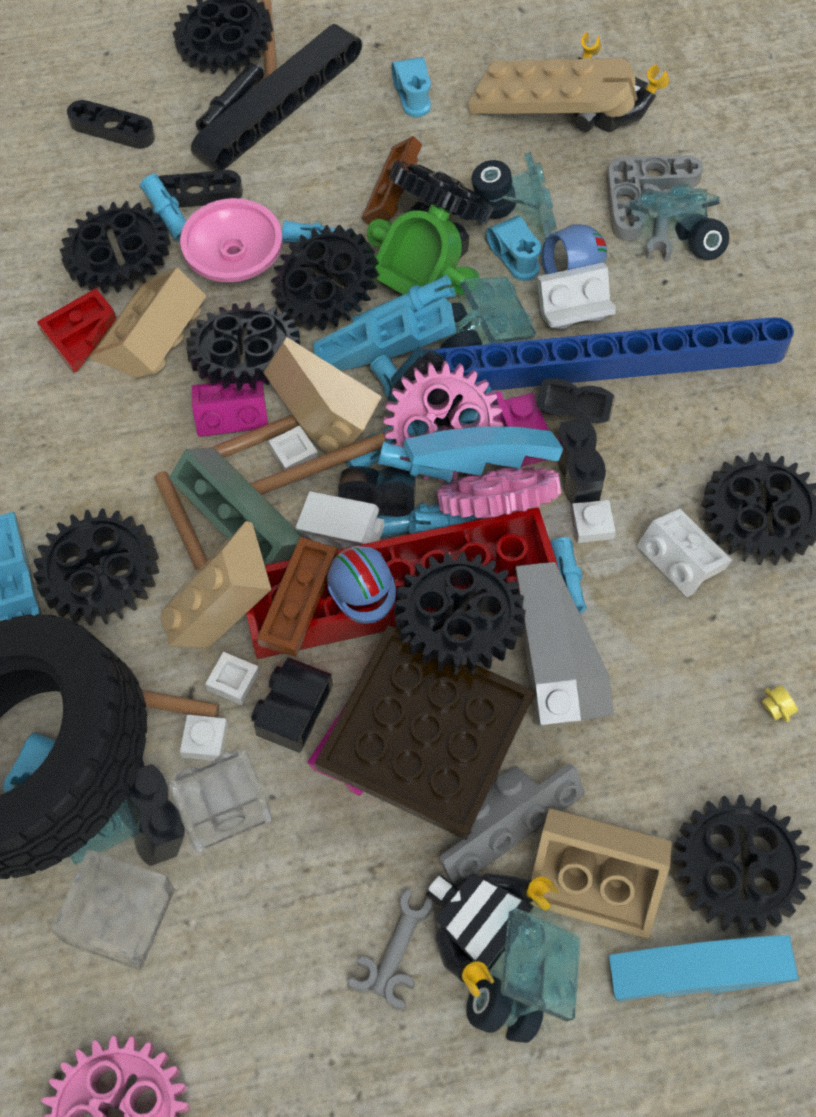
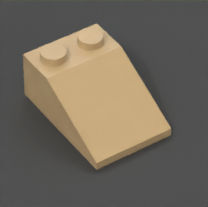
[263,337,382,453]

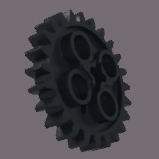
[173,0,274,74]
[389,160,494,223]
[60,201,171,294]
[271,225,380,330]
[186,302,300,390]
[701,452,816,566]
[33,508,159,626]
[394,552,526,674]
[671,795,813,934]

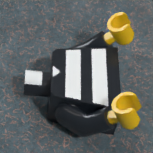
[574,32,669,132]
[426,873,559,997]

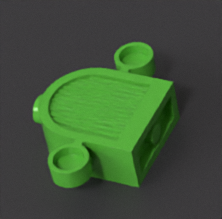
[367,204,480,295]

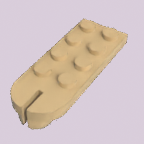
[468,58,638,117]

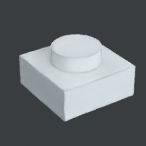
[268,425,318,470]
[571,500,616,543]
[205,652,260,705]
[180,714,228,762]

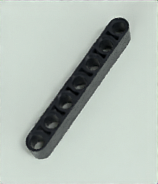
[191,24,362,171]

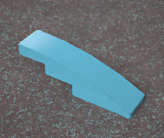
[313,297,456,371]
[403,427,563,476]
[0,511,41,621]
[609,935,799,1002]

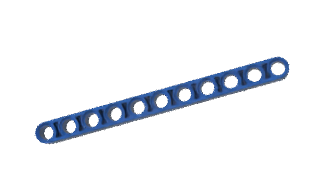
[426,317,794,391]

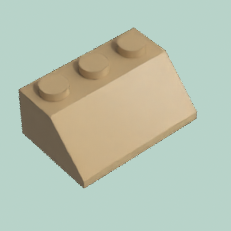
[90,267,206,378]
[161,521,271,649]
[529,808,672,939]

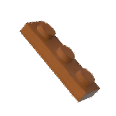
[361,136,422,225]
[257,537,338,657]

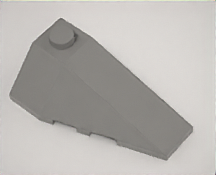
[515,562,614,725]

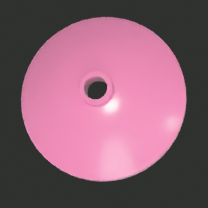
[180,198,282,282]

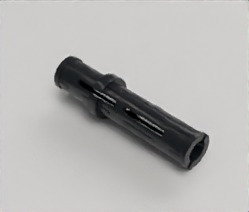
[196,62,265,132]

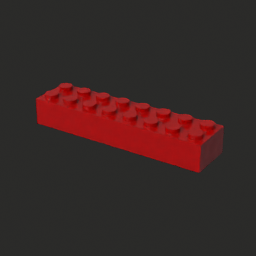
[246,507,560,659]

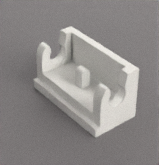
[295,491,384,549]

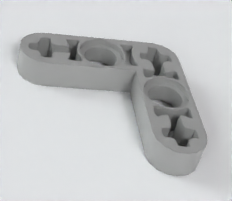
[607,155,703,241]

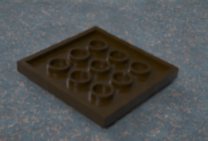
[315,625,535,840]

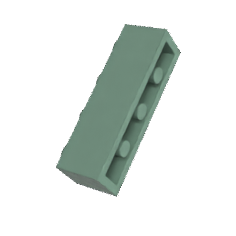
[169,448,304,565]

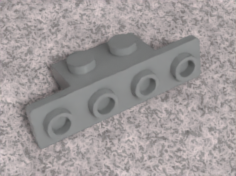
[439,764,585,887]

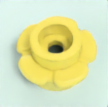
[762,685,798,722]

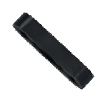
[67,100,155,149]
[149,170,243,208]

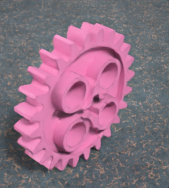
[383,361,503,482]
[437,467,561,518]
[41,1036,190,1117]

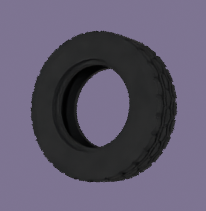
[0,614,147,879]

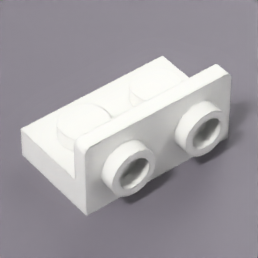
[537,262,616,329]
[637,509,732,597]

